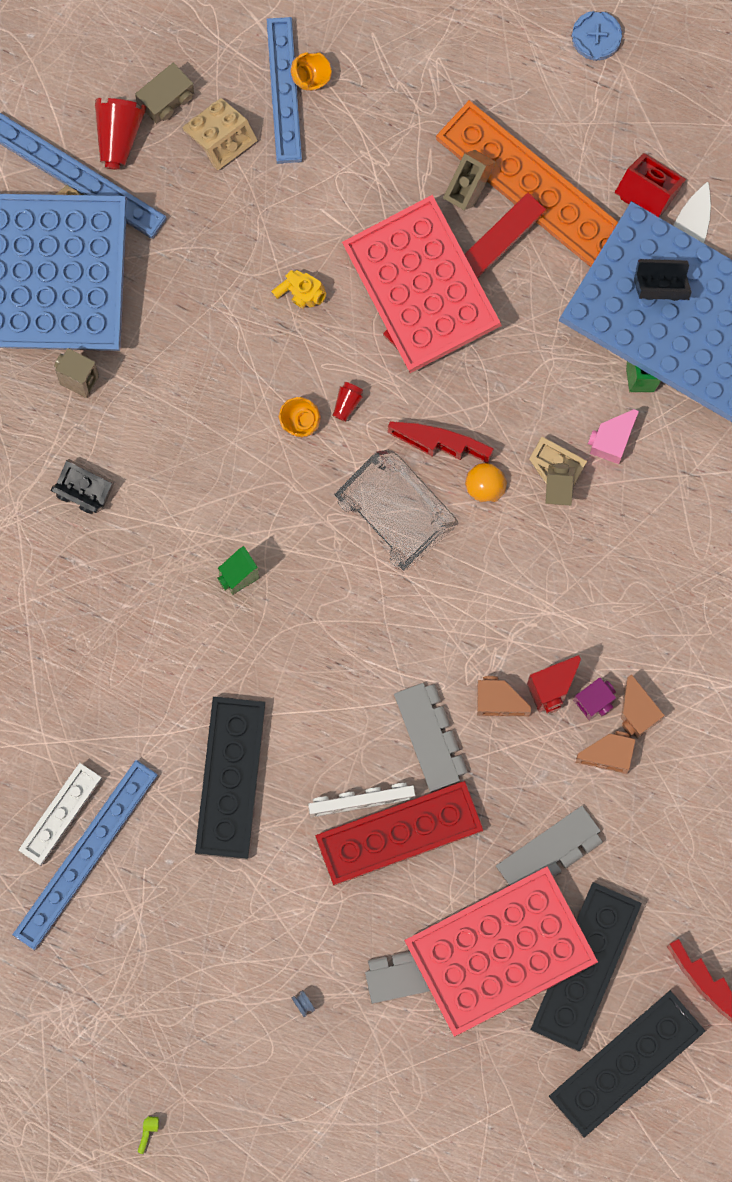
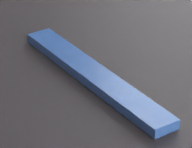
[0,113,167,239]
[12,760,158,951]

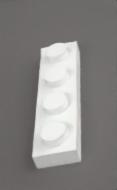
[18,763,102,866]
[308,783,415,818]

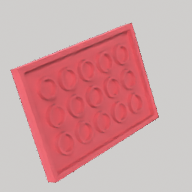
[342,195,502,373]
[404,866,598,1037]

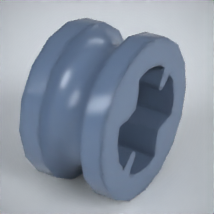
[291,990,315,1018]

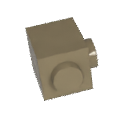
[545,463,575,506]

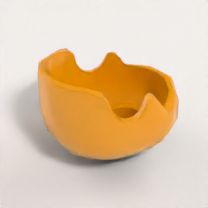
[291,52,332,91]
[278,397,321,438]
[465,463,507,502]

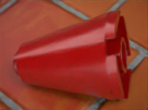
[95,98,146,170]

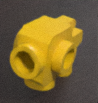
[271,270,326,309]

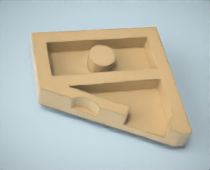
[529,437,587,485]

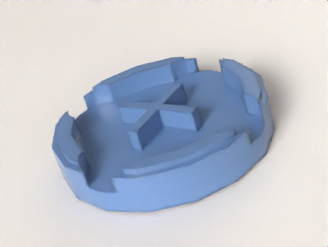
[572,11,622,61]

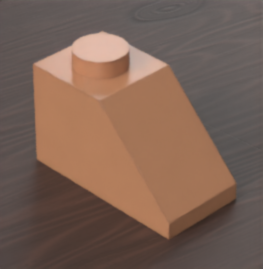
[621,674,665,739]
[477,676,531,717]
[575,731,636,774]

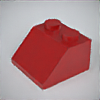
[614,153,686,217]
[527,655,581,714]

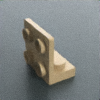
[182,98,258,170]

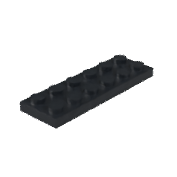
[195,696,266,860]
[530,882,642,1052]
[548,990,706,1138]

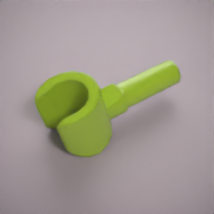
[137,1116,159,1154]

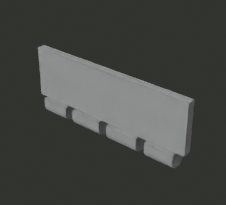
[394,683,468,792]
[496,806,603,886]
[365,951,430,1004]

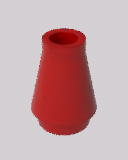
[332,382,363,422]

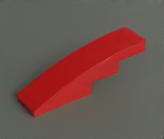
[387,421,494,463]
[667,939,732,1022]

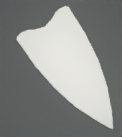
[673,182,711,243]

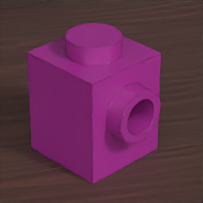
[573,677,616,721]

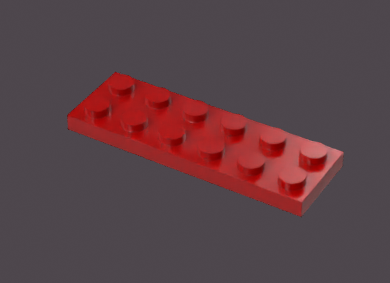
[315,781,483,886]

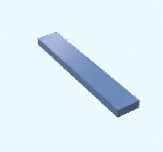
[267,17,302,164]

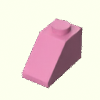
[588,409,639,464]

